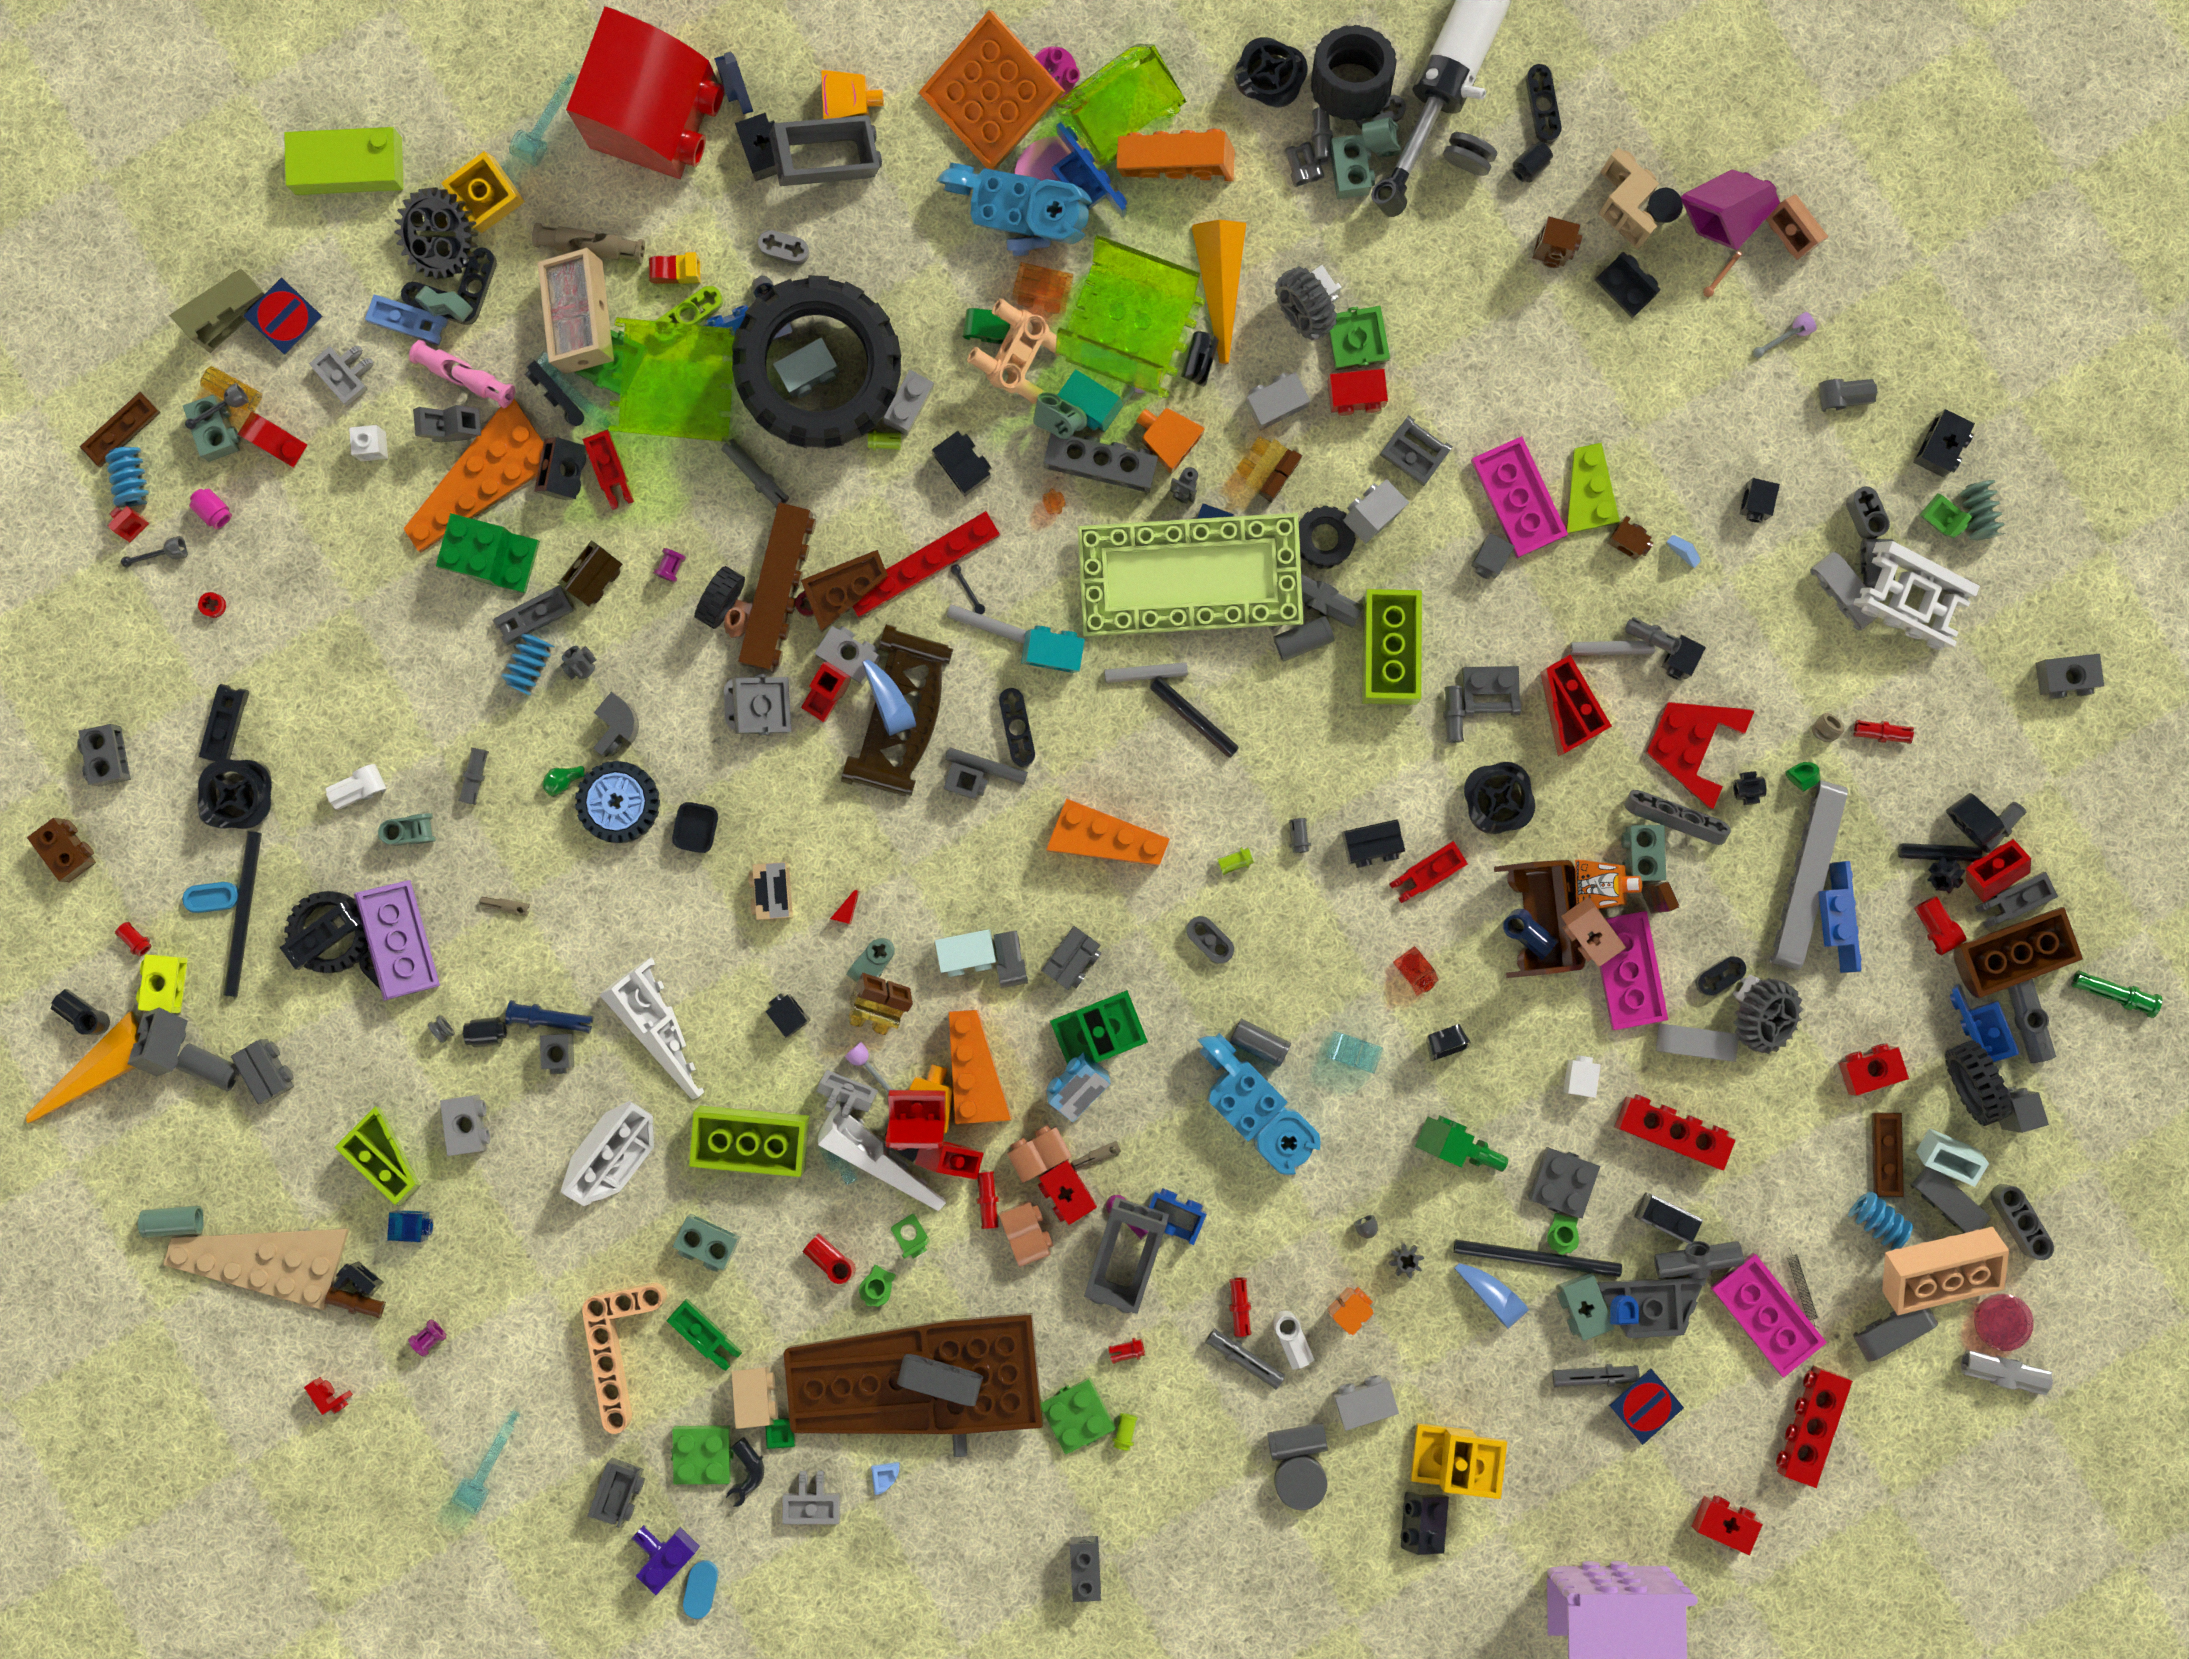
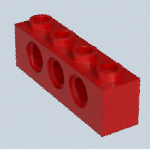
[1614,1094,1736,1171]
[1776,1365,1853,1489]

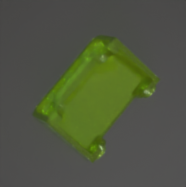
[1053,44,1187,166]

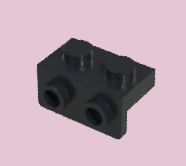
[1400,1492,1449,1555]

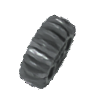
[1275,266,1337,340]
[1733,978,1803,1054]

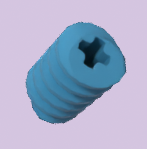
[105,447,149,507]
[501,634,555,696]
[1848,1191,1913,1251]

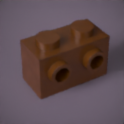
[1532,216,1582,268]
[27,817,96,883]

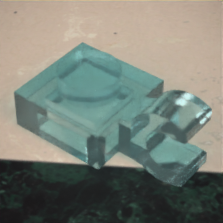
[818,1146,858,1185]

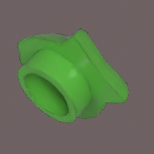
[1547,1213,1579,1255]
[859,1265,896,1307]

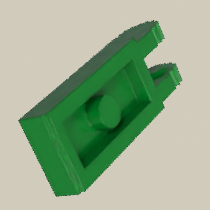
[666,1298,742,1371]

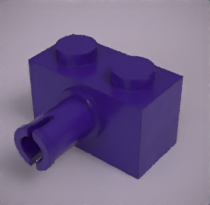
[631,1525,700,1595]

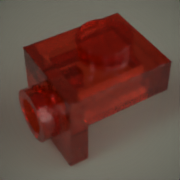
[1393,946,1439,996]

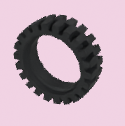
[284,891,369,973]
[1945,1040,2012,1126]

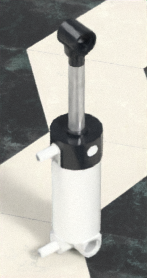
[1371,0,1512,217]

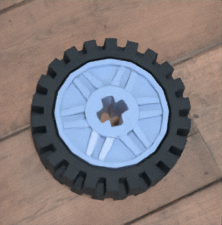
[575,761,660,843]

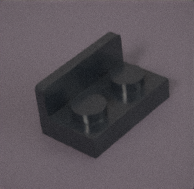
[1595,251,1661,319]

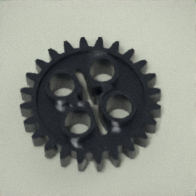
[394,187,478,279]

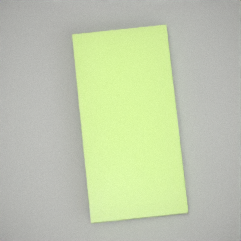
[1077,513,1303,636]

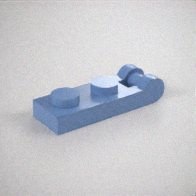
[365,294,448,346]

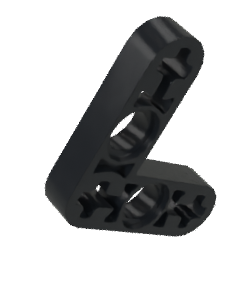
[401,247,497,325]

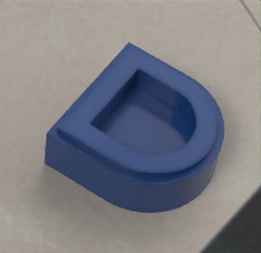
[1610,1295,1639,1325]

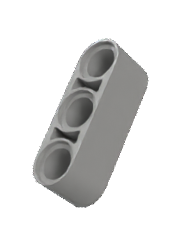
[1810,552,1878,631]
[1656,1023,1739,1062]

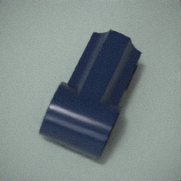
[1503,908,1559,960]

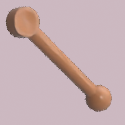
[1703,250,1743,297]

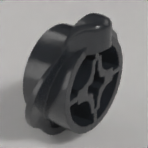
[1234,37,1308,108]
[197,759,272,829]
[1464,762,1535,834]

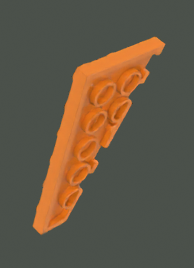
[403,398,544,553]

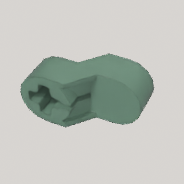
[414,286,473,322]

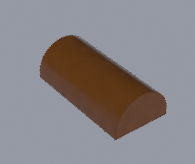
[1953,907,2083,998]

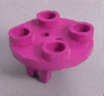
[1034,46,1080,104]

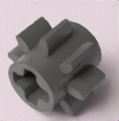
[561,646,597,680]
[1388,1242,1424,1278]

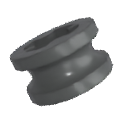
[428,1015,455,1043]

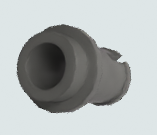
[1289,818,1311,853]

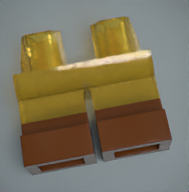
[1236,436,1303,503]
[848,972,913,1035]

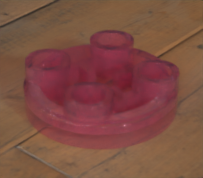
[1974,1293,2034,1351]

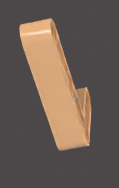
[582,1283,667,1434]

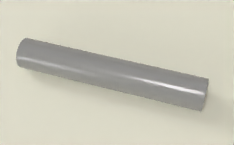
[947,604,1026,644]
[1570,640,1655,656]
[1105,662,1188,683]

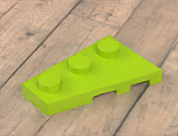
[1566,442,1620,534]

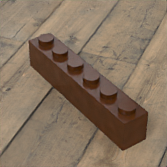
[738,502,816,673]

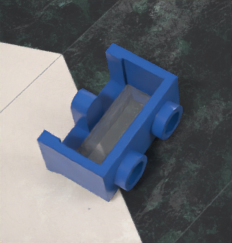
[1148,1188,1207,1245]

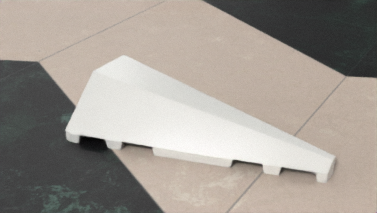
[600,957,704,1100]
[818,1101,946,1211]

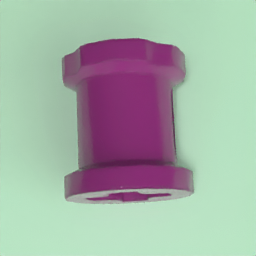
[653,548,686,583]
[408,1319,447,1357]

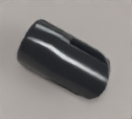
[1181,331,1219,387]

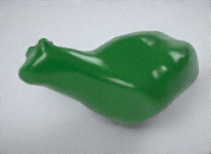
[542,766,585,797]

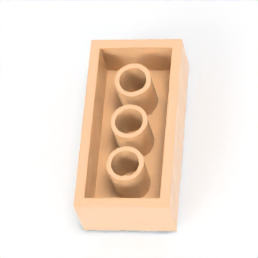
[1882,1227,2009,1315]

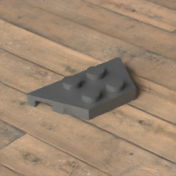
[1597,1277,1706,1338]

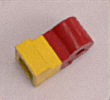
[649,252,701,284]

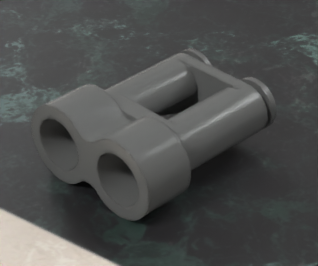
[1285,141,1325,187]

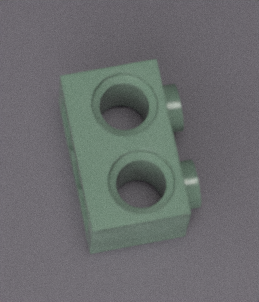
[1331,134,1375,199]
[182,394,241,462]
[1621,825,1666,882]
[673,1214,741,1272]

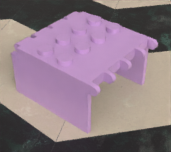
[1547,1561,1698,1659]

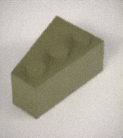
[169,269,265,353]

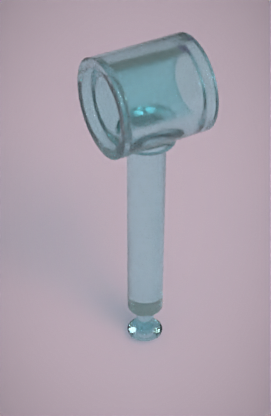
[509,73,576,167]
[525,351,616,432]
[450,1410,520,1516]

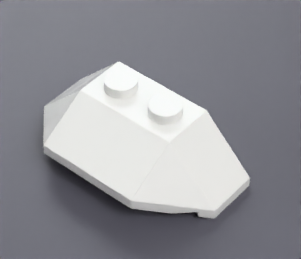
[561,1101,654,1206]

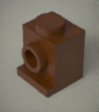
[1607,515,1654,560]

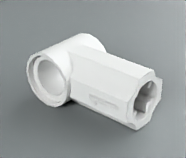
[326,764,387,810]
[1273,1311,1314,1370]

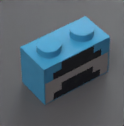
[1046,1052,1111,1122]

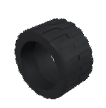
[1311,25,1397,121]

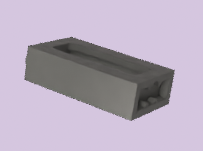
[769,115,882,186]
[1084,1197,1169,1314]

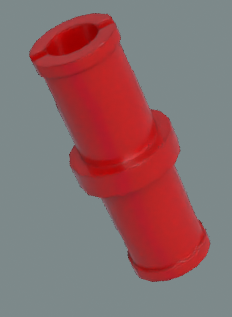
[1853,720,1914,744]
[976,1171,999,1229]
[1229,1277,1252,1337]

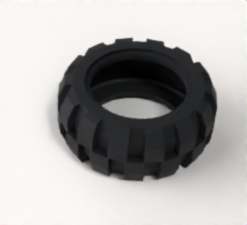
[731,275,902,449]

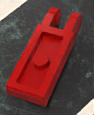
[582,429,634,510]
[1389,841,1468,903]

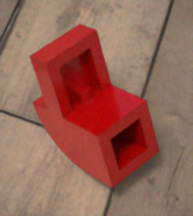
[237,411,308,468]
[801,662,851,722]

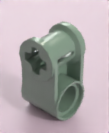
[1362,117,1402,157]
[1033,392,1087,439]
[378,813,436,846]
[846,938,895,982]

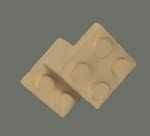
[1598,147,1659,250]

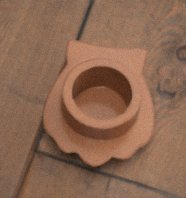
[724,599,753,638]

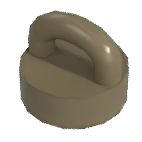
[1812,713,1844,742]

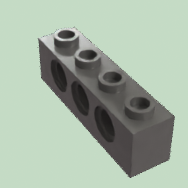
[1043,433,1158,493]

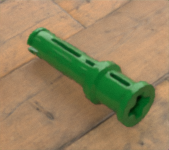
[2072,970,2163,1018]

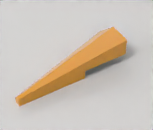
[1192,219,1246,364]
[26,1011,140,1123]

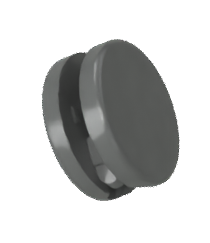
[1443,132,1498,176]
[1274,1455,1328,1510]

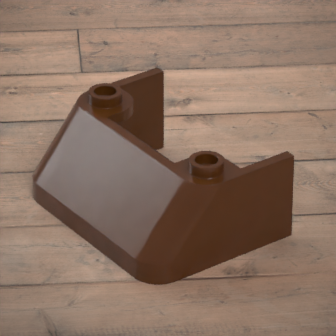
[1494,860,1586,978]

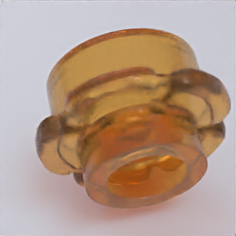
[1042,488,1065,515]

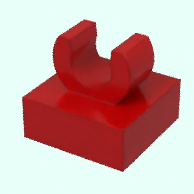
[107,506,149,543]

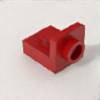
[304,1377,353,1415]

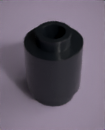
[1513,141,1553,183]
[463,1017,507,1047]

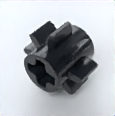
[1733,771,1767,805]
[1927,857,1965,894]

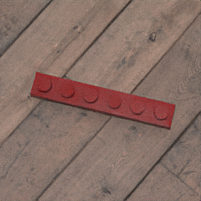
[853,511,1000,618]

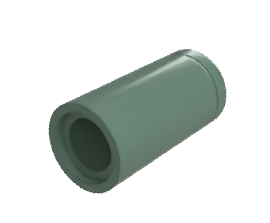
[138,1206,204,1238]

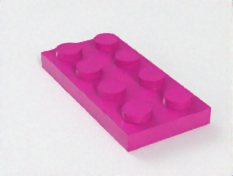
[1471,436,1568,559]
[1592,911,1668,1030]
[1710,1253,1827,1378]

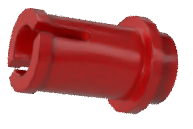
[115,922,152,957]
[1108,1338,1145,1364]

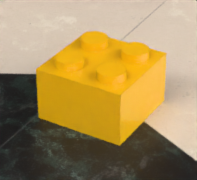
[441,151,525,233]

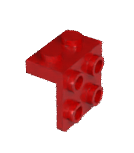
[885,1090,946,1150]

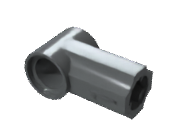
[1818,379,1878,412]
[994,930,1028,988]

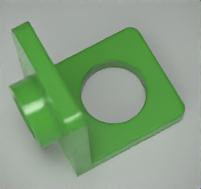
[891,1214,930,1258]

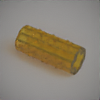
[200,366,262,413]

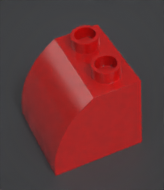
[566,6,724,180]

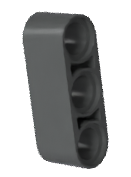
[1910,1166,1991,1234]
[1991,1184,2054,1261]
[1853,1308,1938,1362]
[897,1354,983,1406]

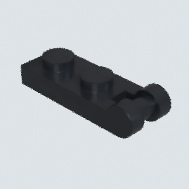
[523,358,584,426]
[198,684,249,761]
[279,901,362,970]

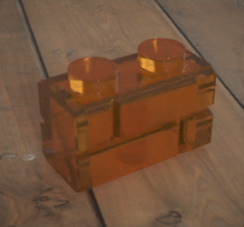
[1013,262,1074,314]

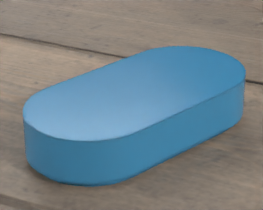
[182,882,239,913]
[683,1560,719,1619]

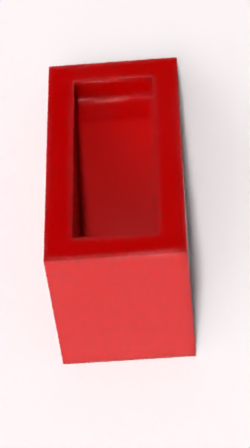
[830,890,859,924]

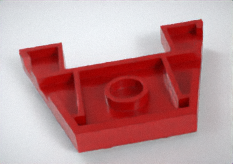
[1646,702,1755,810]

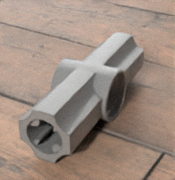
[1960,1349,2053,1395]

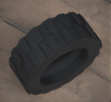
[1299,506,1356,569]
[694,566,745,629]

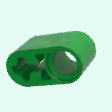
[963,308,1010,344]

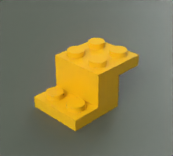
[1410,1423,1507,1499]

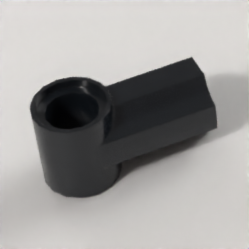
[50,989,110,1035]

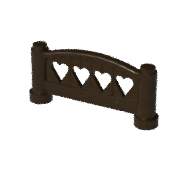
[841,624,954,797]

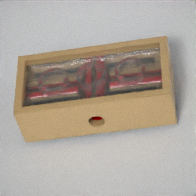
[538,248,614,374]

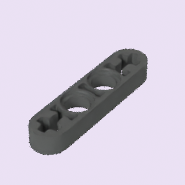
[1624,790,1731,845]

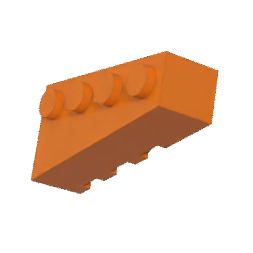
[1117,129,1235,182]
[1046,798,1170,866]
[949,1010,1012,1124]

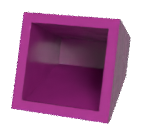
[1680,169,1780,251]

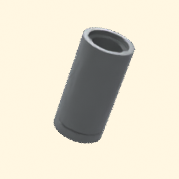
[1273,616,1335,662]
[1229,1018,1291,1067]
[176,1043,240,1092]
[1267,1423,1328,1461]

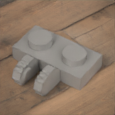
[309,346,374,406]
[816,1070,878,1118]
[783,1471,840,1524]

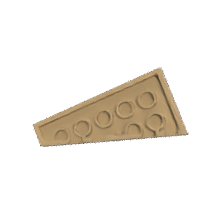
[163,1228,350,1310]

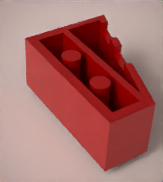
[1540,655,1612,757]

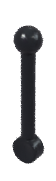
[951,564,985,615]

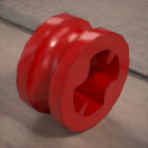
[198,592,226,618]

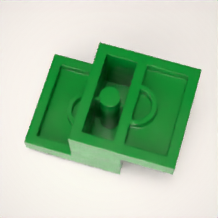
[436,513,540,594]
[1050,990,1148,1065]

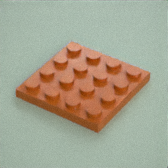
[919,10,1065,170]

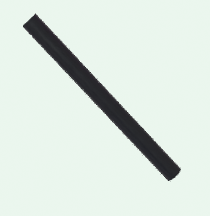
[223,831,262,997]
[1453,1239,1622,1277]

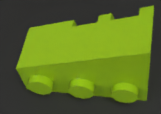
[334,1106,421,1206]

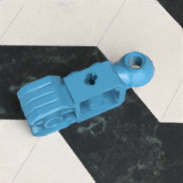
[936,162,1092,244]
[1197,1033,1321,1175]

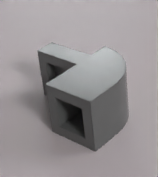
[413,405,481,443]
[593,692,639,757]

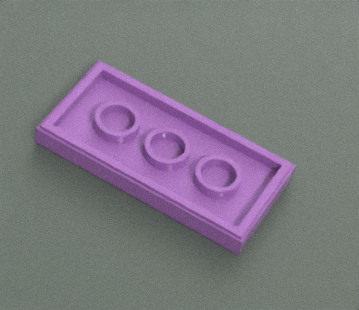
[354,880,440,1001]

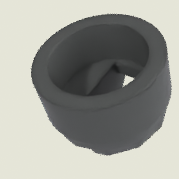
[752,275,774,298]
[1354,1215,1378,1239]

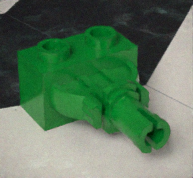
[1415,1115,1509,1172]

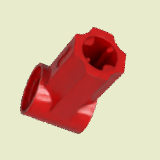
[1914,896,1966,956]
[802,1233,856,1284]

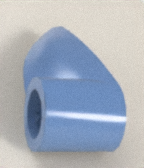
[862,660,916,736]
[1454,1263,1529,1329]

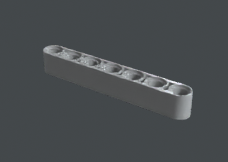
[1770,780,1848,970]

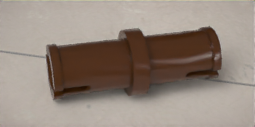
[325,1287,386,1319]

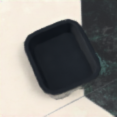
[672,802,718,853]
[1426,1024,1471,1061]

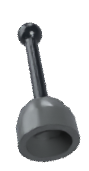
[185,383,249,430]
[121,536,188,567]

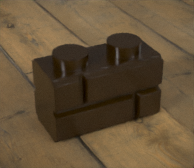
[558,540,623,607]

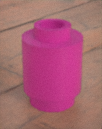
[189,488,232,529]

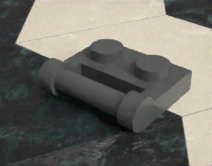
[1380,415,1453,486]
[1463,666,1521,716]

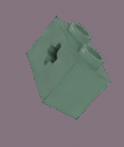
[1557,1273,1615,1341]

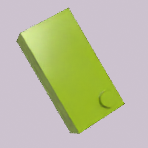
[284,127,404,195]
[1362,589,1422,705]
[689,1105,810,1177]

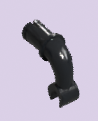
[726,1437,764,1507]

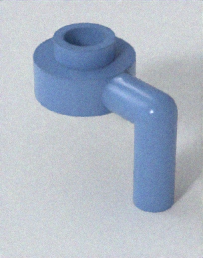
[1006,237,1051,256]

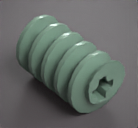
[1960,480,2006,541]

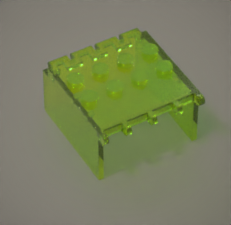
[1056,234,1206,398]
[608,317,735,442]

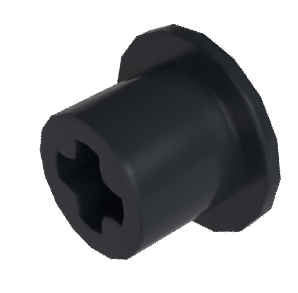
[1647,187,1683,223]

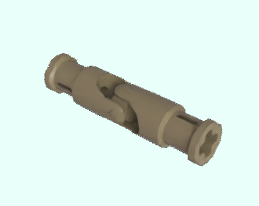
[532,222,645,264]

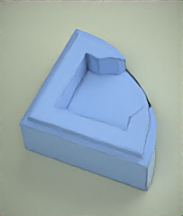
[1667,535,1701,568]
[871,1462,900,1495]

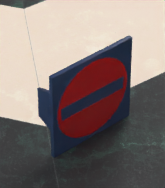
[244,277,323,355]
[1609,1368,1684,1445]

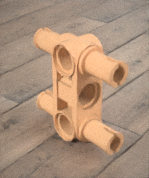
[967,298,1067,404]

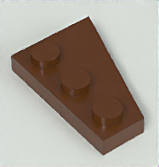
[801,550,888,632]

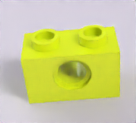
[136,954,188,1013]

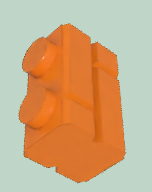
[1328,1287,1374,1335]

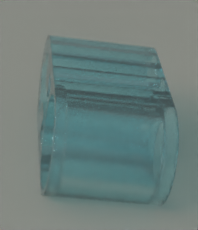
[1325,1031,1383,1074]

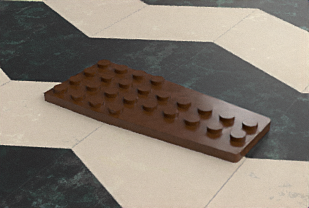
[784,1313,1043,1434]

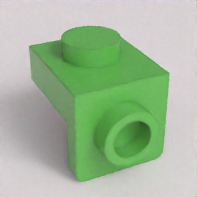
[1920,493,1972,538]

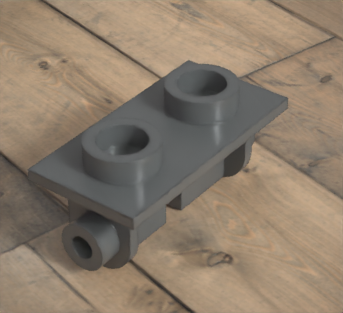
[1170,467,1198,504]

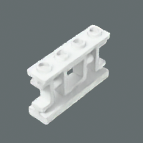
[1853,541,1980,650]

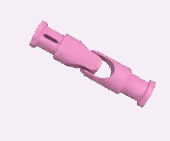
[409,340,516,408]

